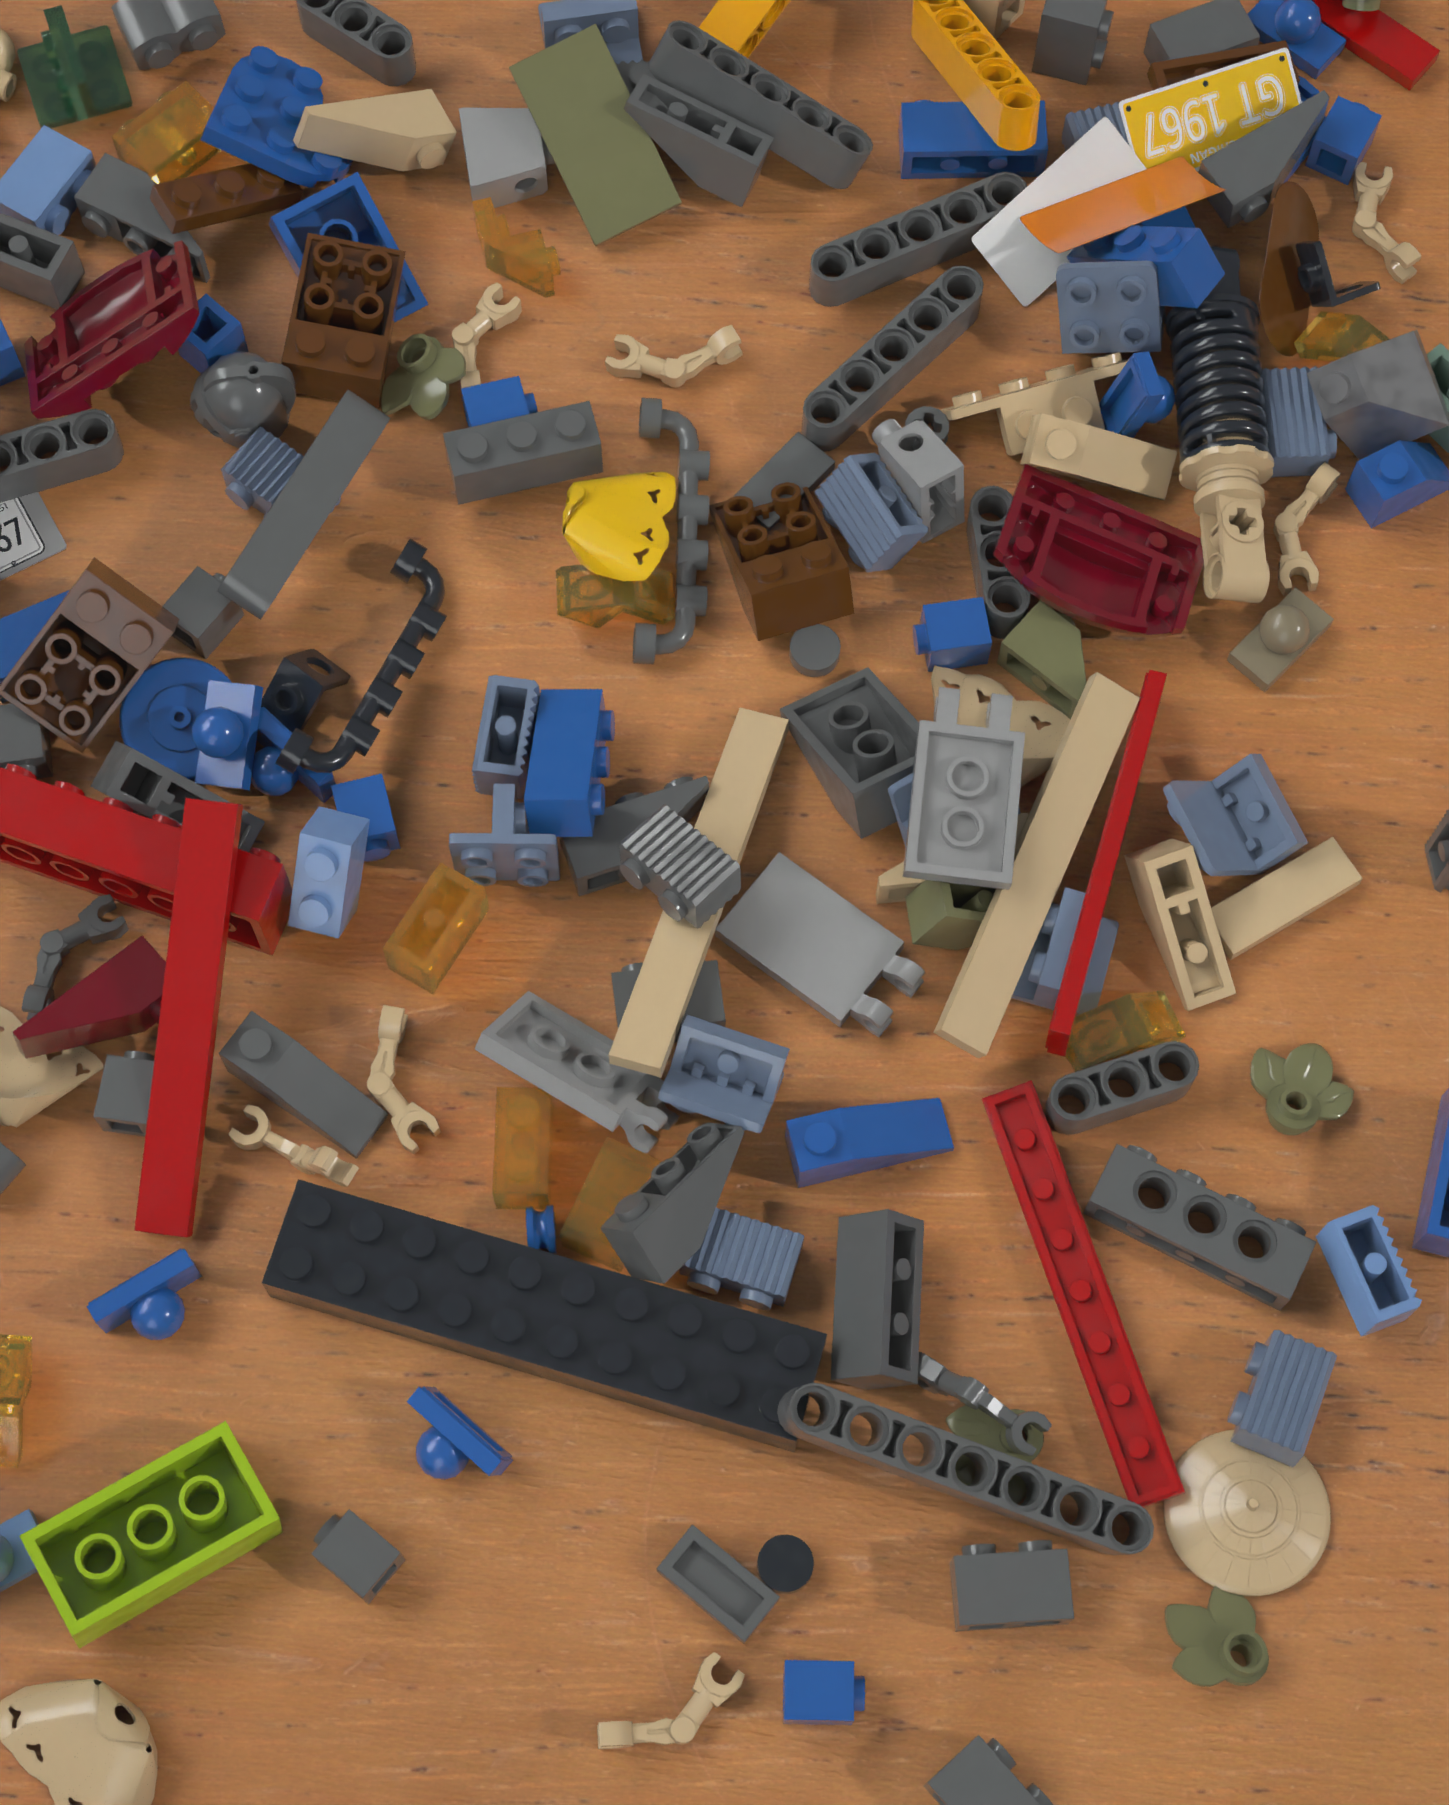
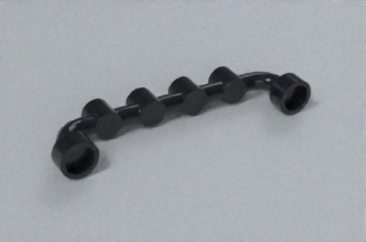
[275,538,447,774]

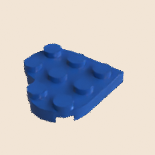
[200,46,353,188]

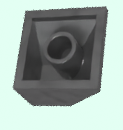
[1306,330,1449,460]

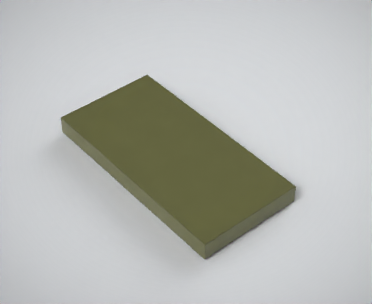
[509,24,682,247]

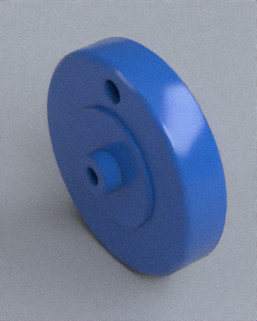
[119,658,231,782]

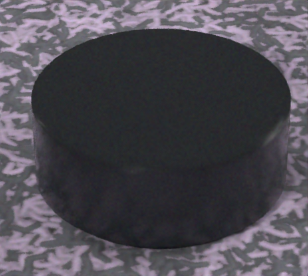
[757,1535,814,1594]

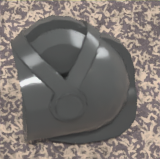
[190,351,296,448]

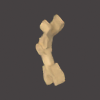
[1352,162,1421,284]
[452,282,522,388]
[605,325,743,388]
[1273,462,1341,596]
[367,1005,441,1154]
[229,1105,359,1187]
[597,1652,745,1749]

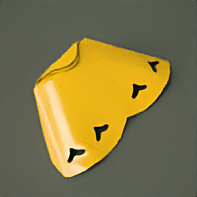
[562,472,676,581]

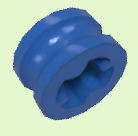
[526,1205,557,1254]

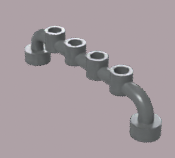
[633,398,710,665]

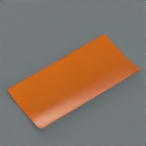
[1020,157,1226,253]

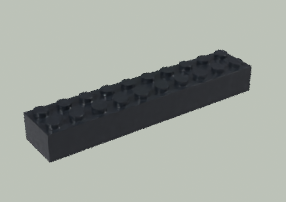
[262,1179,827,1453]

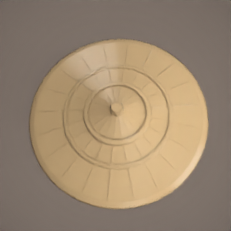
[1163,1430,1331,1596]

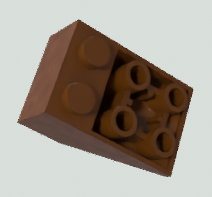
[281,233,406,408]
[709,482,854,641]
[0,557,180,753]

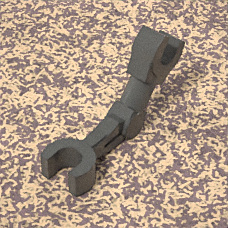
[22,894,129,1020]
[918,1352,1052,1456]

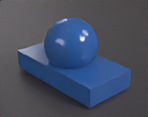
[1247,0,1346,80]
[1099,351,1175,438]
[192,680,264,790]
[251,706,336,803]
[87,1248,202,1340]
[406,1386,513,1480]

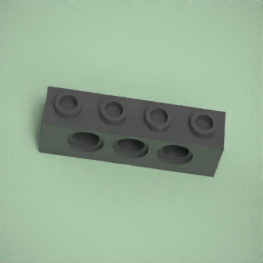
[1083,1144,1316,1311]

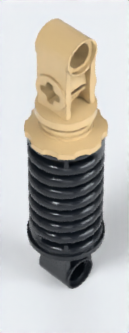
[1165,246,1274,603]

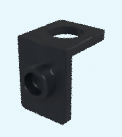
[1296,241,1381,307]
[261,649,351,733]

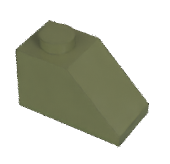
[997,601,1086,720]
[905,880,996,950]

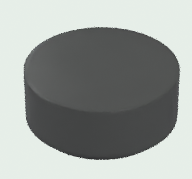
[789,624,841,677]

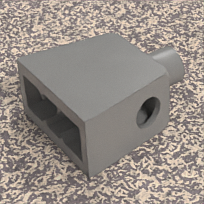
[459,108,555,213]
[872,419,965,544]

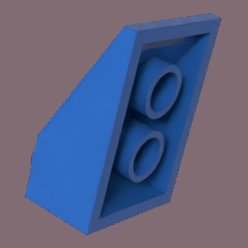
[268,172,429,323]

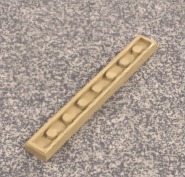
[933,672,1140,1059]
[608,708,789,1077]

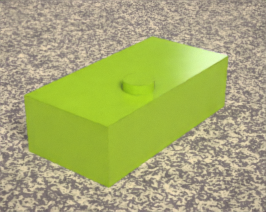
[19,1421,283,1649]

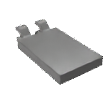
[903,687,1025,890]
[715,852,925,1037]
[475,991,679,1153]

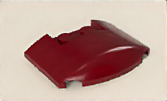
[24,240,200,419]
[993,464,1204,635]

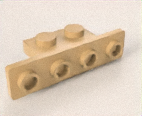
[941,352,1130,456]

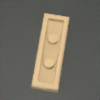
[1211,837,1363,960]

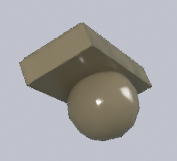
[1227,587,1334,692]

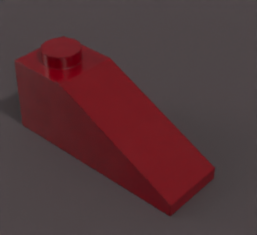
[12,935,166,1059]

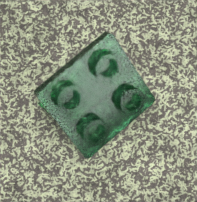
[17,5,133,129]

